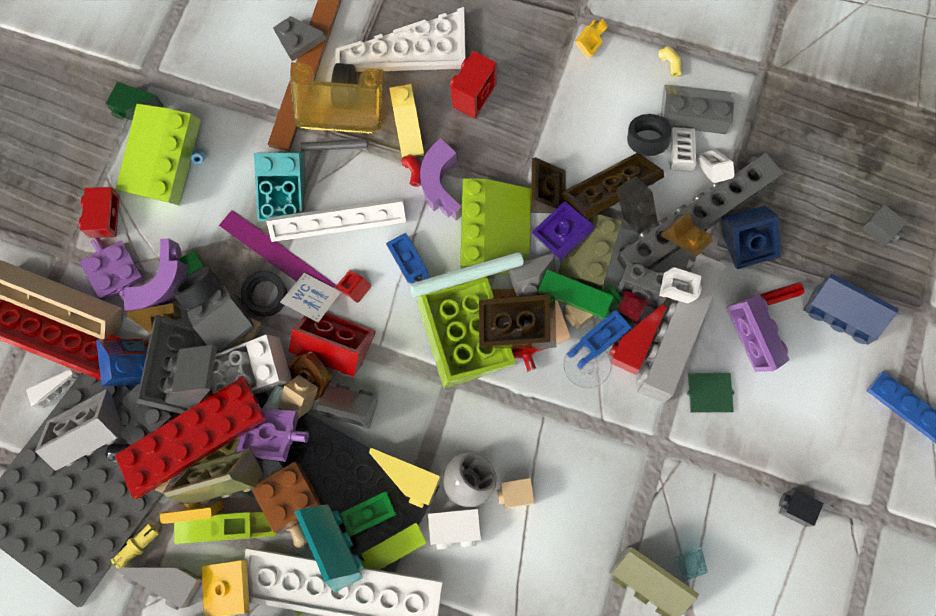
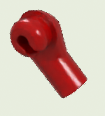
[401,154,421,187]

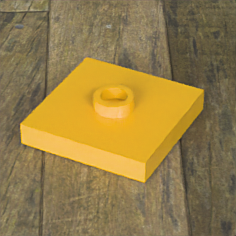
[160,499,225,524]
[201,560,250,616]

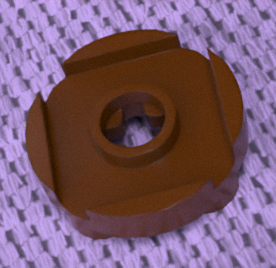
[288,352,332,401]

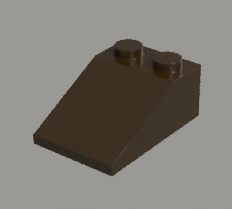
[479,294,557,349]

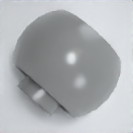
[442,452,497,507]

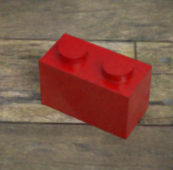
[79,187,120,238]

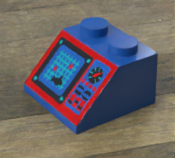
[97,338,149,387]

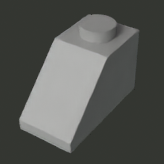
[509,254,556,297]

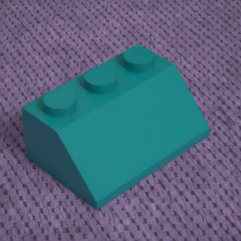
[295,504,364,593]

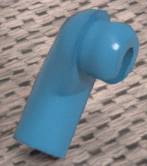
[191,146,207,165]

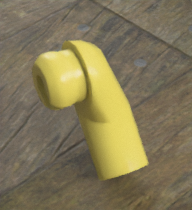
[658,46,682,77]

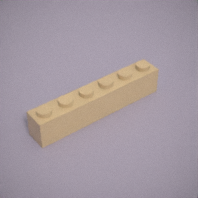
[0,260,122,339]

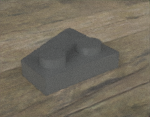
[273,16,327,61]

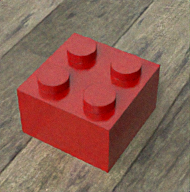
[450,51,497,119]

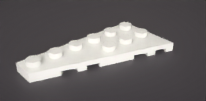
[335,7,465,72]

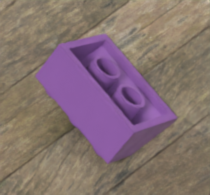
[726,294,790,372]

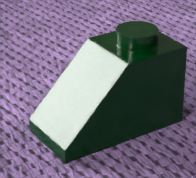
[106,82,164,120]

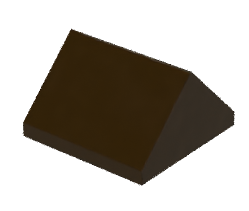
[530,157,566,213]

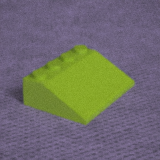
[115,104,201,206]
[460,178,531,275]
[417,276,516,389]

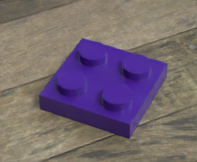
[531,201,595,260]

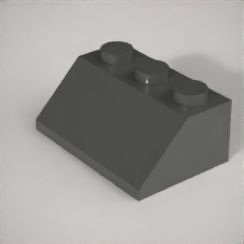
[661,85,734,134]

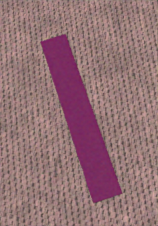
[219,210,336,288]

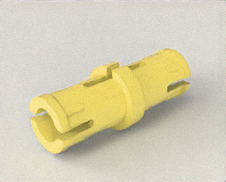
[111,523,160,569]

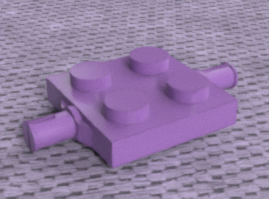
[79,237,144,302]
[236,408,309,461]

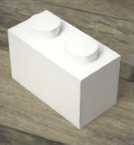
[428,509,481,550]

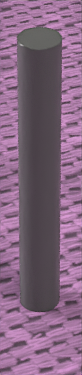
[300,139,368,151]

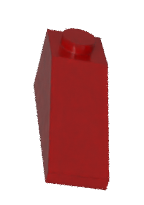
[609,305,667,375]

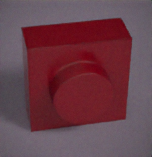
[617,291,648,324]

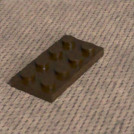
[562,153,664,219]

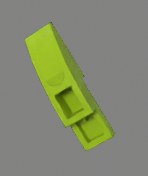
[174,512,276,544]

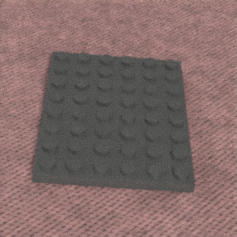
[0,373,164,608]

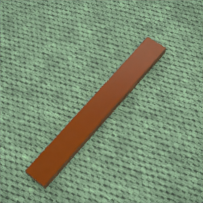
[268,0,341,152]

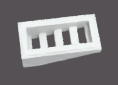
[670,127,696,171]
[696,149,734,183]
[26,369,81,409]

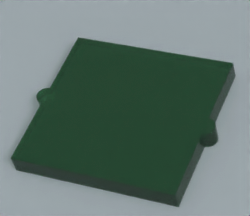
[687,373,735,413]

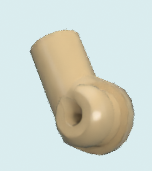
[286,523,307,549]

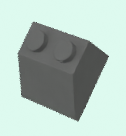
[187,284,255,354]
[163,345,217,409]
[316,383,378,429]

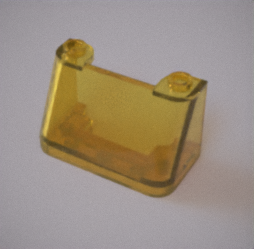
[290,62,384,134]

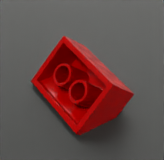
[288,313,376,377]

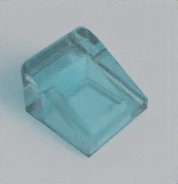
[675,548,708,581]

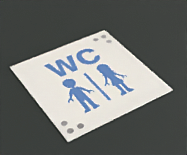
[280,273,341,322]

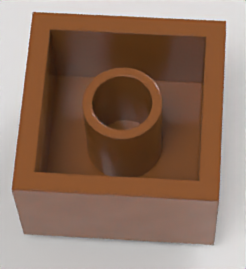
[252,462,322,533]

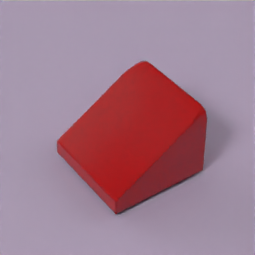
[336,270,371,303]

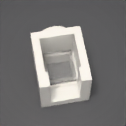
[659,267,702,303]

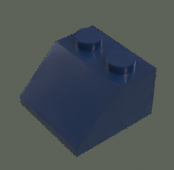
[722,205,781,269]

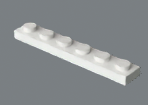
[266,198,406,242]

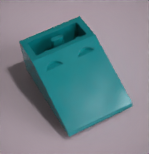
[254,151,305,221]

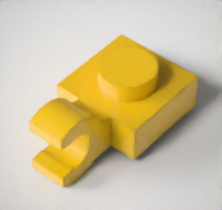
[575,19,608,57]

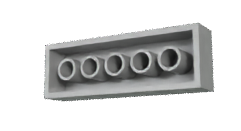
[636,254,726,403]

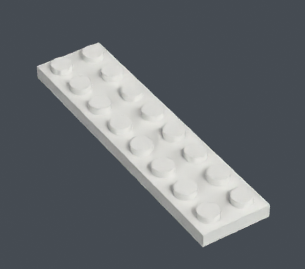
[244,548,444,616]

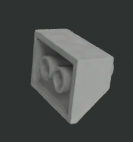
[35,389,121,471]

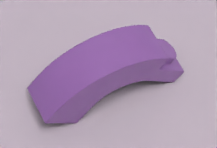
[420,138,462,220]
[124,238,188,312]

